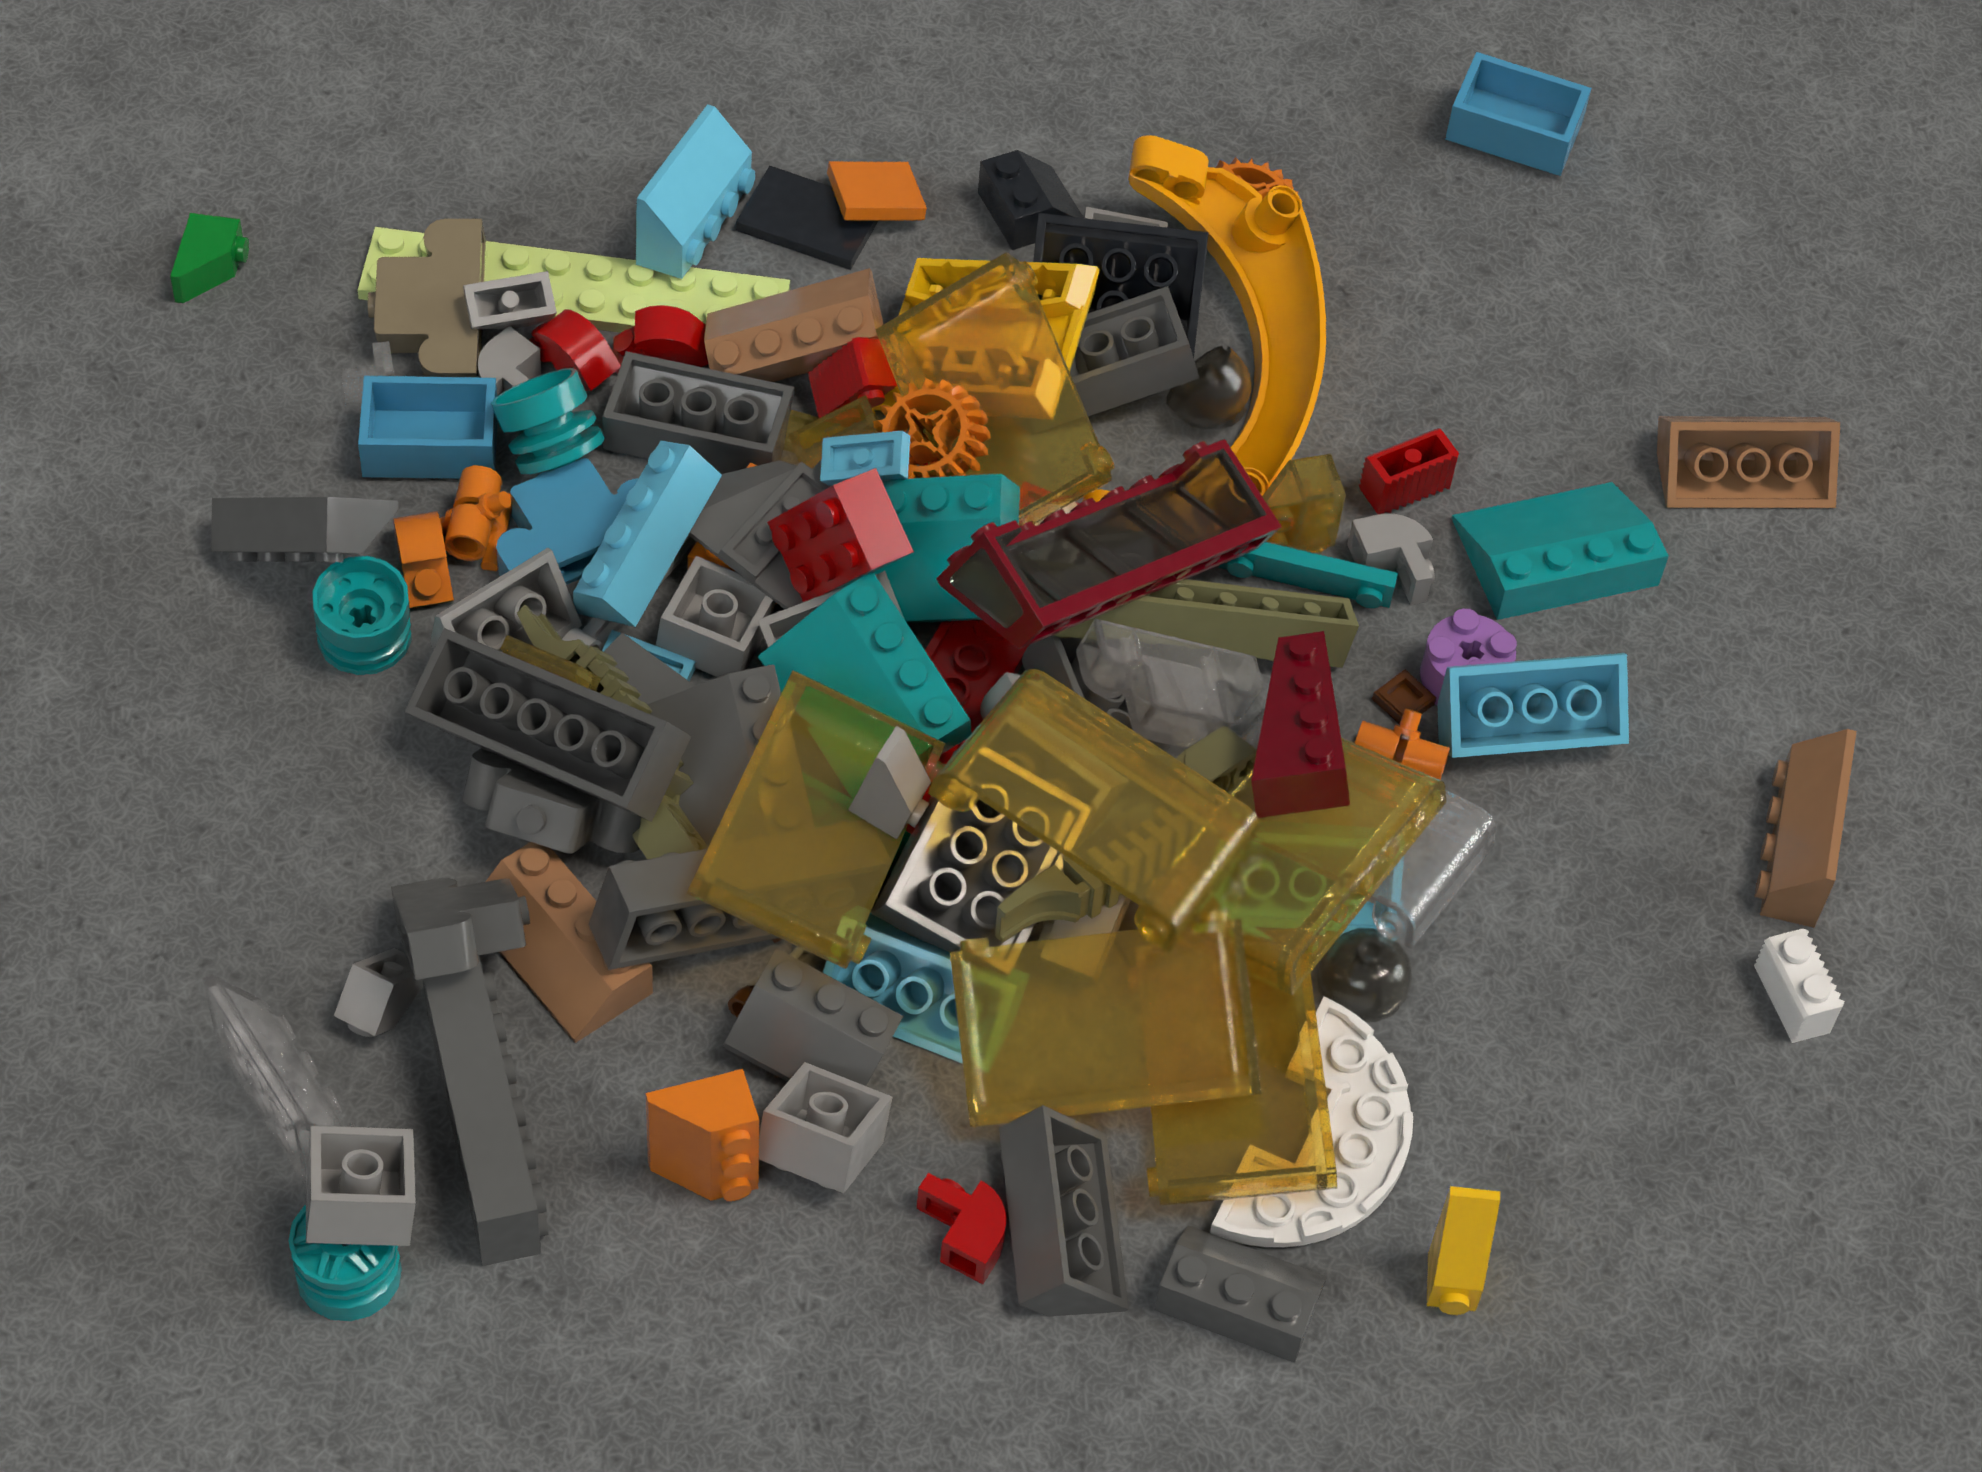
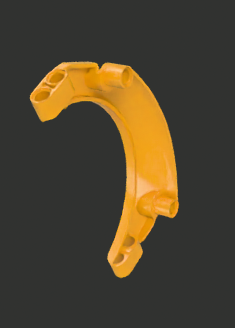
[1082,135,1326,550]

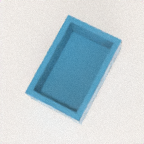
[1445,52,1592,176]
[358,376,498,479]

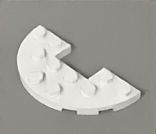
[1210,997,1413,1247]

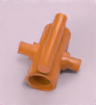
[440,465,512,571]
[1350,709,1450,801]

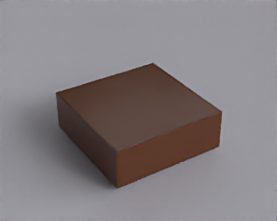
[1372,669,1437,724]

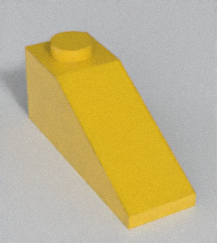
[1427,1186,1500,1315]

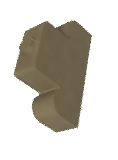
[368,219,486,377]

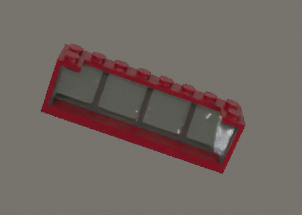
[936,439,1282,649]

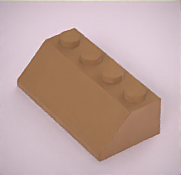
[704,268,888,382]
[1657,416,1840,508]
[1754,729,1857,928]
[485,842,653,1043]

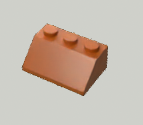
[646,1069,759,1201]

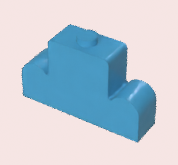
[496,458,638,585]

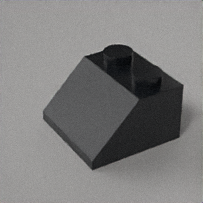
[978,150,1084,250]

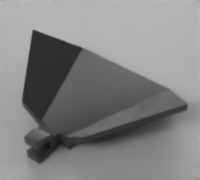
[688,460,833,609]

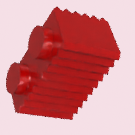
[808,337,899,426]
[1359,428,1459,514]

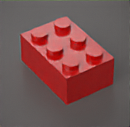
[767,468,914,602]

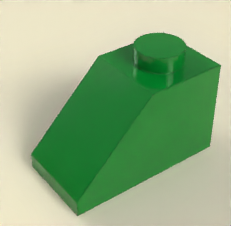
[170,213,249,303]

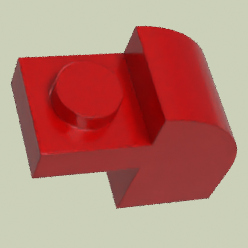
[613,305,709,374]
[529,309,621,391]
[917,1173,1006,1284]

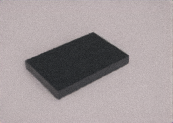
[736,166,878,270]

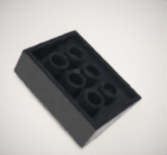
[1033,213,1208,358]

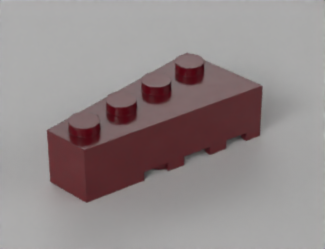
[1251,631,1350,818]

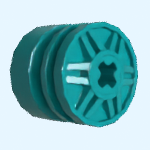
[491,368,605,474]
[312,556,412,675]
[288,1205,402,1321]

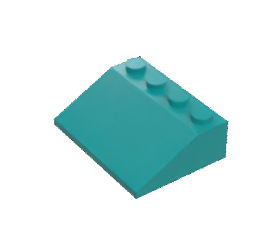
[834,474,1020,623]
[1451,482,1669,620]
[758,571,972,802]

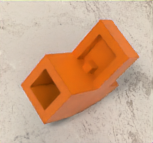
[393,511,454,608]

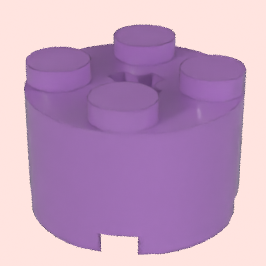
[1420,608,1517,706]

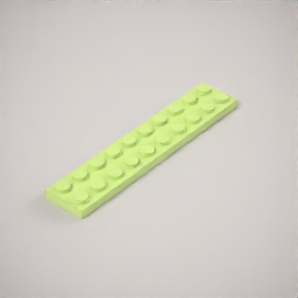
[358,227,790,333]

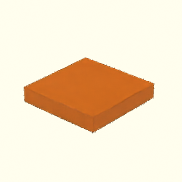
[827,161,927,221]

